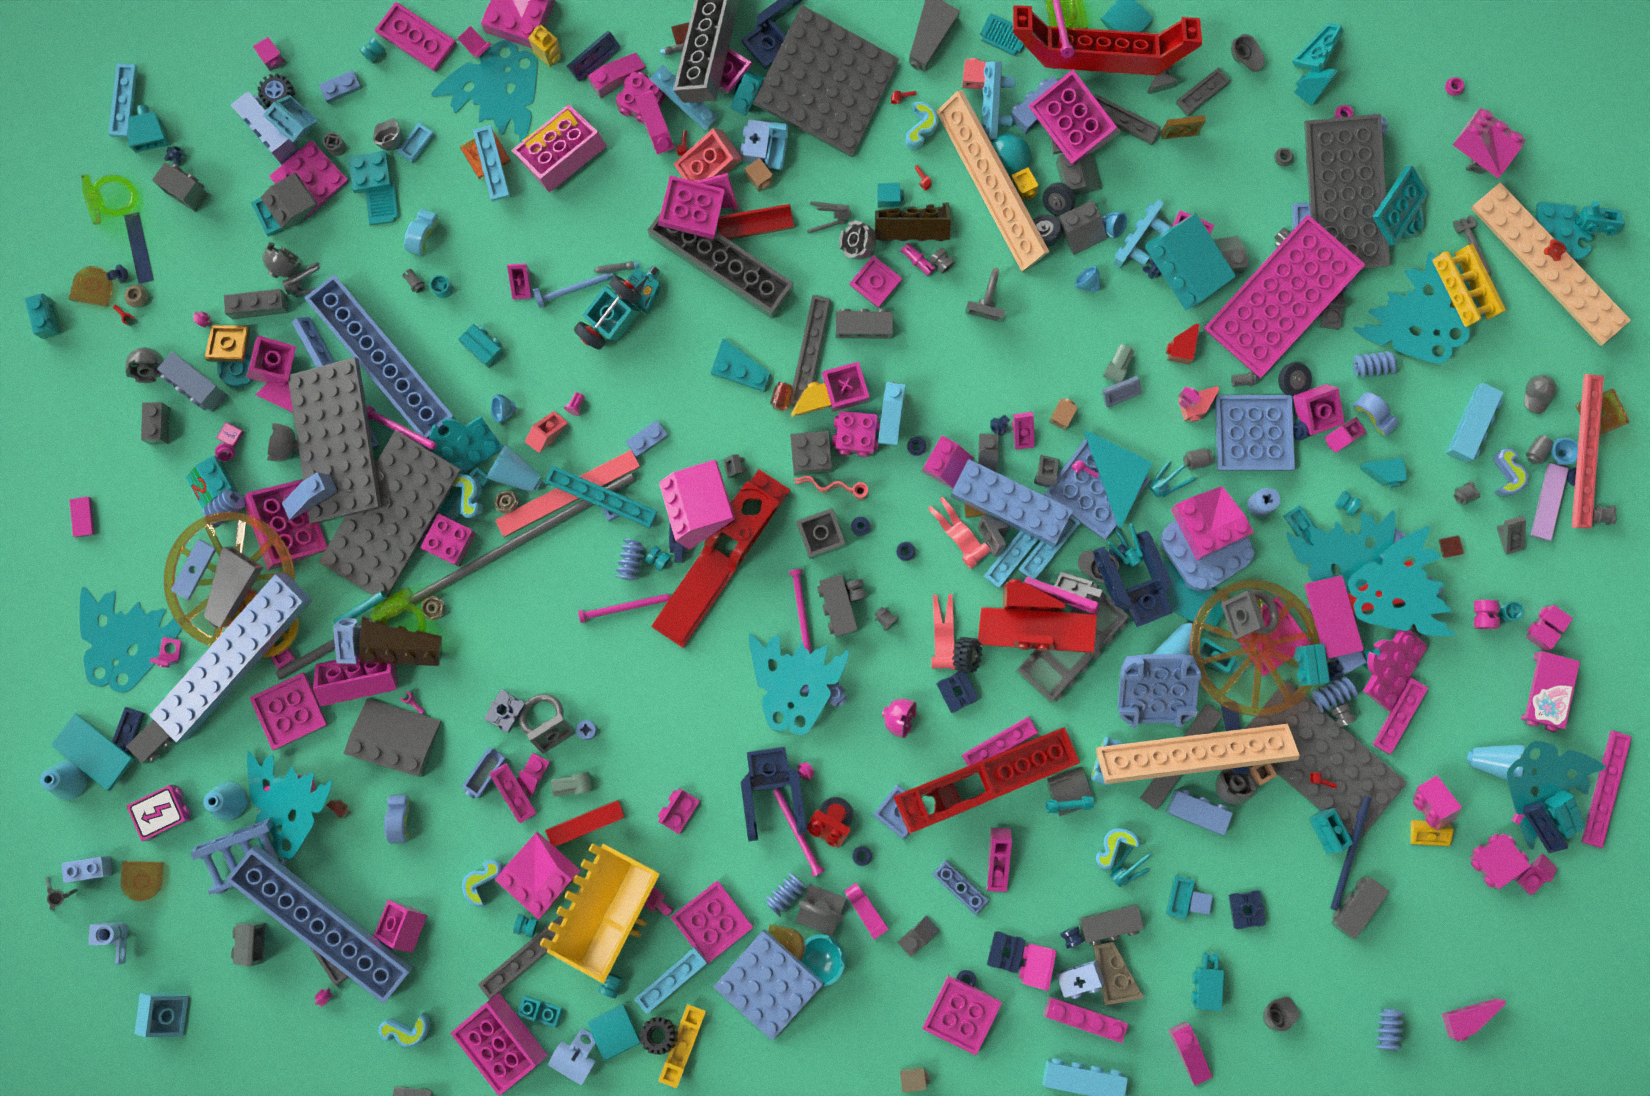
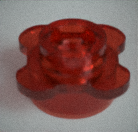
[1543,239,1567,261]

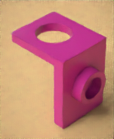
[457,26,492,58]
[150,637,182,668]

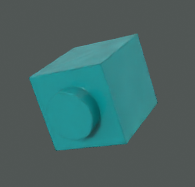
[877,183,904,207]

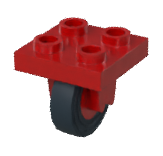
[806,797,853,848]

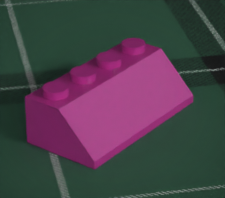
[313,658,398,706]

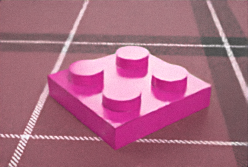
[849,256,902,308]

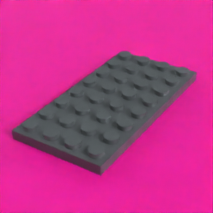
[1304,114,1390,269]
[288,357,382,524]
[319,430,462,602]
[1244,680,1407,841]

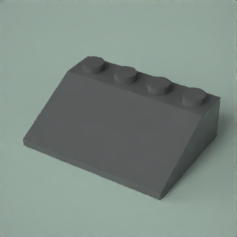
[343,699,441,777]

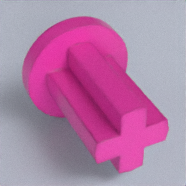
[564,392,585,416]

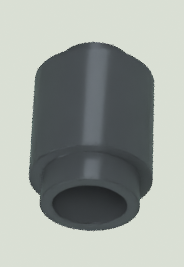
[1526,435,1554,465]
[1183,448,1213,470]

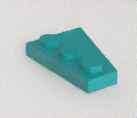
[1292,23,1344,72]
[710,338,770,392]

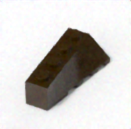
[874,202,951,241]
[359,617,443,666]

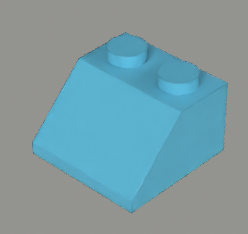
[134,993,189,1037]

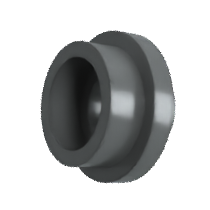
[1274,148,1293,166]

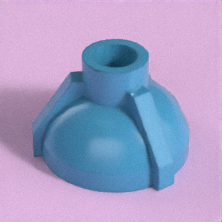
[1102,211,1127,239]
[1075,266,1101,293]
[491,394,516,422]
[1552,438,1578,465]

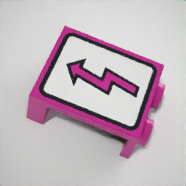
[126,785,192,841]

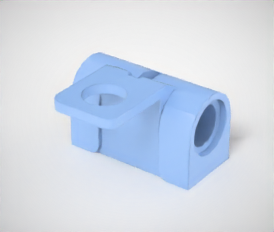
[333,618,361,664]
[88,922,129,965]
[548,1029,596,1086]

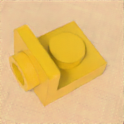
[1011,167,1039,201]

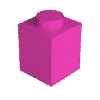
[253,37,285,71]

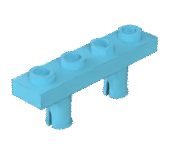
[982,62,1015,139]
[1114,199,1171,268]

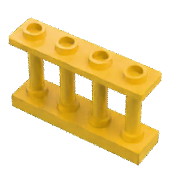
[1433,244,1506,327]

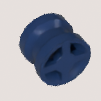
[1060,926,1084,949]

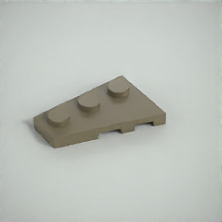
[1093,941,1144,1005]

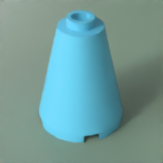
[486,445,542,492]
[1153,623,1198,655]
[1467,745,1525,781]
[40,760,88,800]
[203,782,248,821]

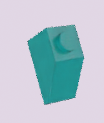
[1294,69,1338,106]
[1360,458,1407,488]

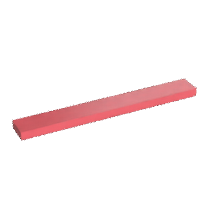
[1572,374,1604,528]
[495,450,640,538]

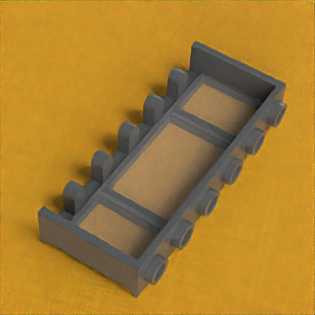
[1015,588,1129,703]

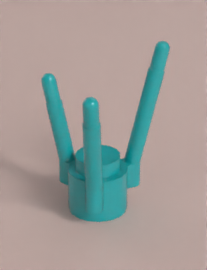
[1149,461,1196,498]
[1107,523,1144,567]
[1109,845,1151,887]

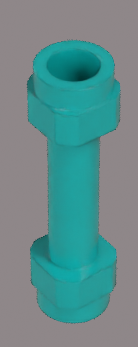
[1045,796,1094,814]

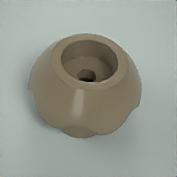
[124,284,149,307]
[494,490,518,514]
[421,596,445,620]

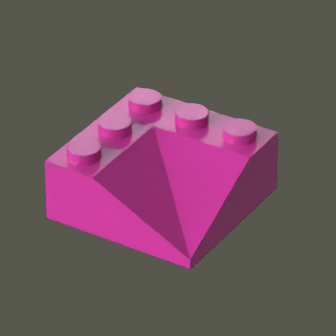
[481,0,555,48]
[1453,107,1526,179]
[1171,486,1254,561]
[495,831,581,920]

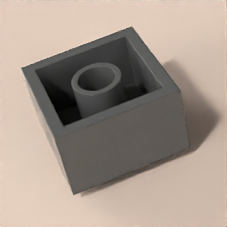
[152,162,208,212]
[790,431,832,475]
[796,508,846,560]

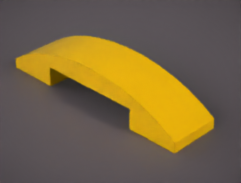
[658,1004,706,1088]

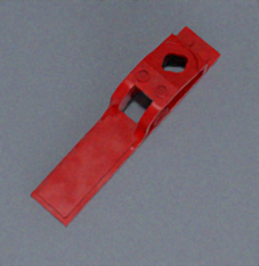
[651,469,790,648]
[893,727,1080,834]

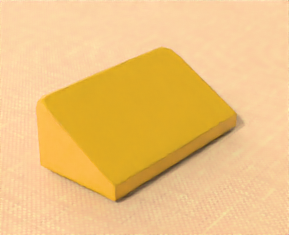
[1410,820,1454,846]

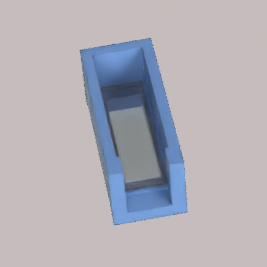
[462,747,508,799]

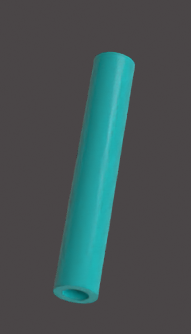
[333,591,387,624]

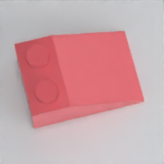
[674,128,743,181]

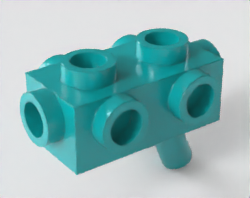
[1576,201,1625,236]

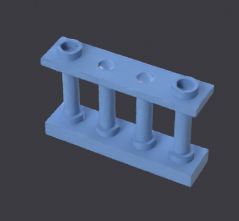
[191,818,288,895]

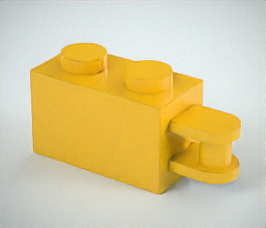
[528,25,562,67]

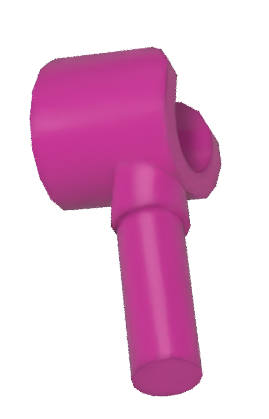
[1071,461,1099,478]
[400,691,425,715]

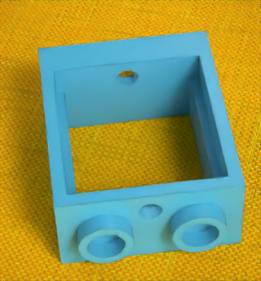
[263,95,319,142]

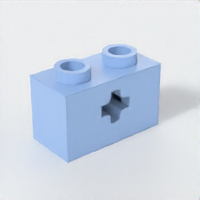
[740,120,770,164]
[61,856,112,883]
[1056,960,1105,999]

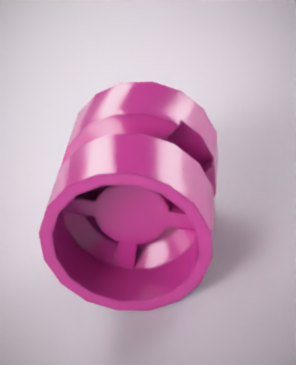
[1474,600,1500,629]

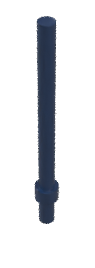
[1330,796,1372,911]

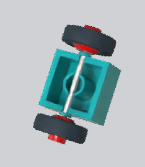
[574,275,642,350]

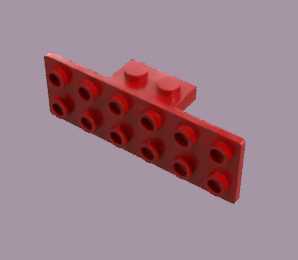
[978,607,1097,653]

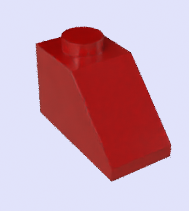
[1165,323,1200,365]

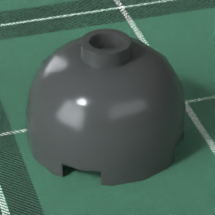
[839,221,877,260]
[262,242,303,278]
[125,347,164,383]
[267,423,298,462]
[1215,768,1257,806]

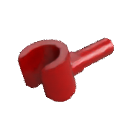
[891,90,916,104]
[676,130,687,156]
[914,165,931,191]
[113,304,135,326]
[1310,772,1337,789]

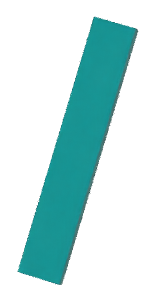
[544,465,658,529]

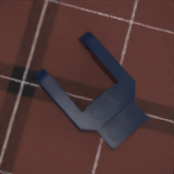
[741,0,802,69]
[1094,530,1173,627]
[740,747,807,842]

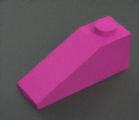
[588,53,646,98]
[635,90,674,155]
[987,828,1012,892]
[1442,998,1506,1042]
[1168,1022,1212,1086]

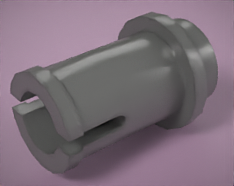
[402,269,425,293]
[1231,372,1256,387]

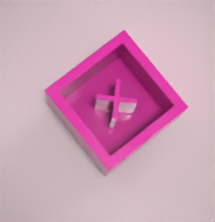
[822,361,869,412]
[420,514,477,567]
[1413,775,1462,831]

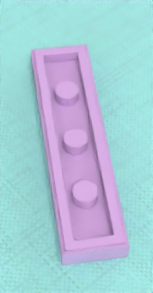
[1530,463,1568,541]

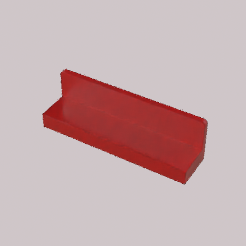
[717,204,794,240]
[545,800,626,847]

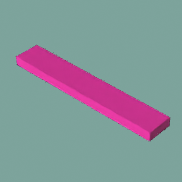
[1581,731,1632,848]

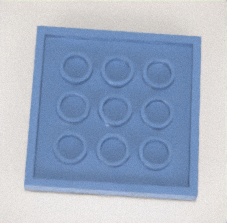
[1215,395,1295,471]
[1043,439,1150,541]
[713,929,824,1041]

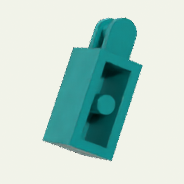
[1192,637,1247,677]
[1191,952,1224,1011]

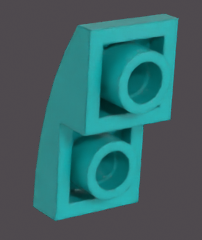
[517,995,564,1028]

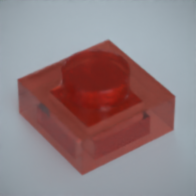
[326,799,351,818]

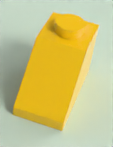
[791,382,831,417]

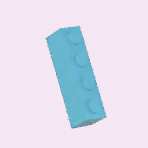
[1446,382,1503,463]
[1042,1058,1128,1096]

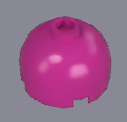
[882,698,917,738]

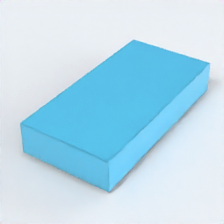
[397,122,435,164]

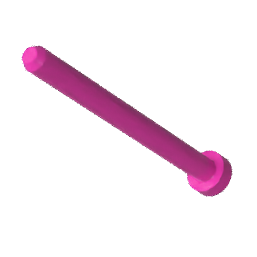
[1052,0,1074,58]
[366,406,437,449]
[789,569,812,654]
[578,594,670,623]
[774,789,825,877]

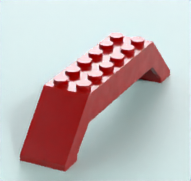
[1013,5,1202,76]

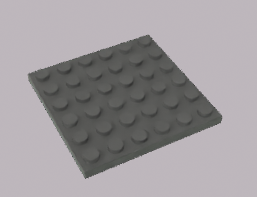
[753,5,899,157]

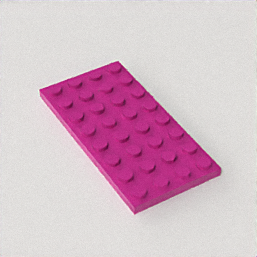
[1204,215,1365,379]

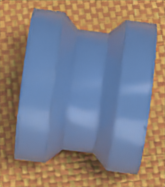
[576,720,597,740]

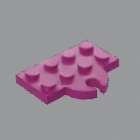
[1363,629,1428,711]

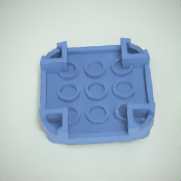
[1159,520,1254,592]
[1117,654,1201,728]

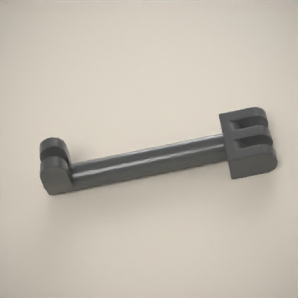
[1453,216,1492,276]

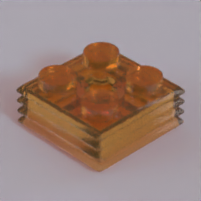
[1576,389,1629,435]

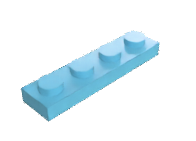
[108,63,138,138]
[650,64,718,130]
[473,125,510,202]
[1018,515,1081,579]
[984,531,1038,589]
[634,947,708,1014]

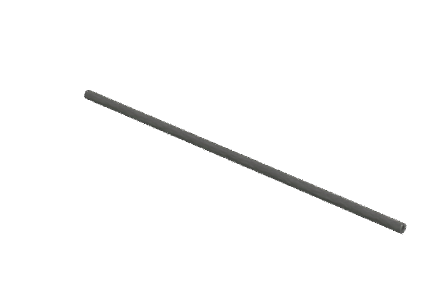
[275,473,635,680]

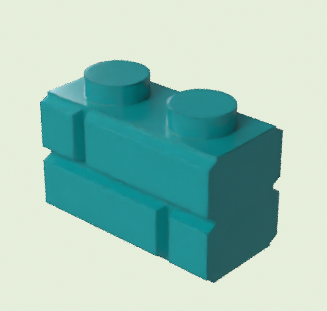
[729,70,764,116]
[25,293,60,339]
[458,324,503,368]
[1294,644,1330,686]
[1545,790,1586,839]
[1309,808,1353,854]

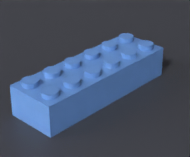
[951,459,1073,547]

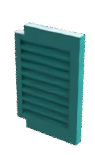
[980,13,1024,55]
[366,181,399,225]

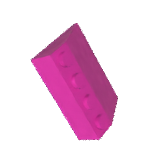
[1028,69,1121,164]
[512,104,606,193]
[659,460,735,550]
[244,479,327,571]
[450,993,548,1096]

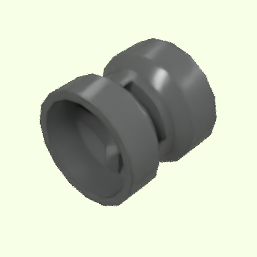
[323,132,346,156]
[929,247,956,274]
[845,579,868,603]
[1330,702,1357,728]

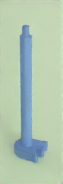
[533,273,614,308]

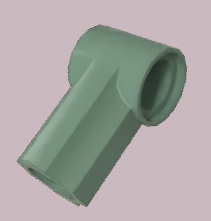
[1103,344,1135,383]
[551,772,592,797]

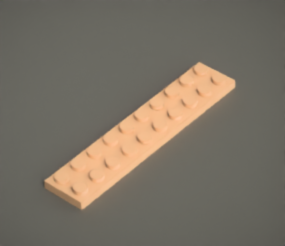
[936,90,1049,271]
[1471,182,1631,346]
[1096,724,1300,784]

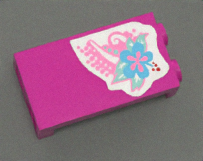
[1520,651,1580,732]

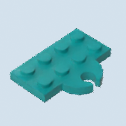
[1372,165,1429,245]
[1531,202,1593,276]
[429,415,503,474]

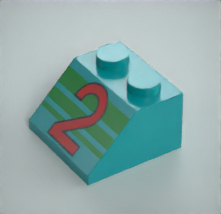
[186,455,238,509]

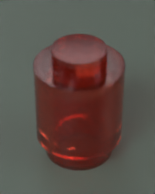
[770,382,793,412]

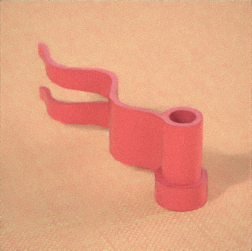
[794,476,868,501]
[928,497,991,569]
[931,594,955,670]

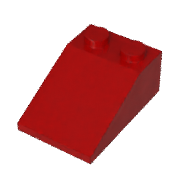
[1003,579,1065,612]

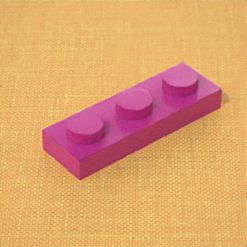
[489,763,536,824]

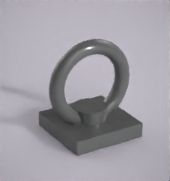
[965,267,1005,322]
[1221,590,1279,640]
[519,694,576,754]
[795,884,846,936]

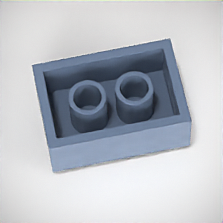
[157,352,228,412]

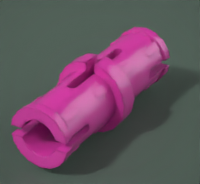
[900,243,936,276]

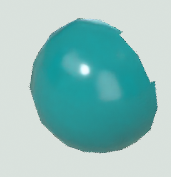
[990,133,1031,181]
[798,934,847,986]

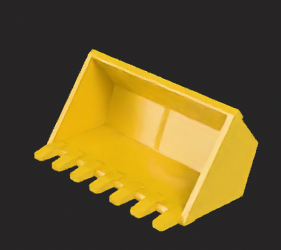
[540,844,660,984]

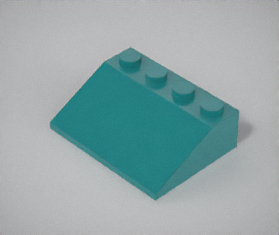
[1145,213,1236,311]

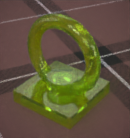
[1044,0,1088,29]
[81,174,138,225]
[370,587,426,632]

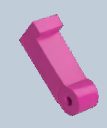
[844,883,889,940]

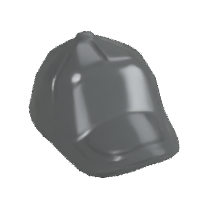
[1231,34,1265,72]
[373,118,402,151]
[1524,375,1557,414]
[1078,550,1119,583]
[1263,997,1300,1031]

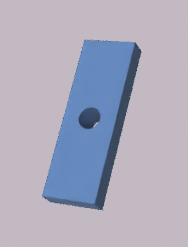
[171,539,217,600]
[932,860,989,915]

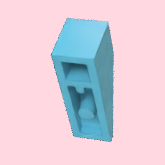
[878,382,906,446]

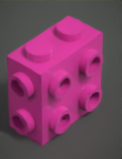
[616,71,666,124]
[832,411,880,458]
[1469,833,1531,889]

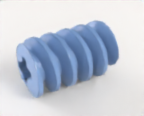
[1353,351,1396,378]
[1247,488,1280,516]
[203,489,245,528]
[615,539,646,581]
[1312,676,1358,713]
[766,873,808,917]
[1375,1007,1405,1051]

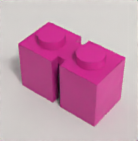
[1525,605,1573,651]

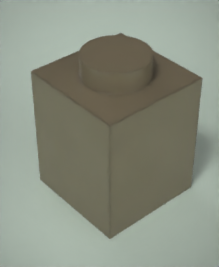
[899,1066,929,1092]

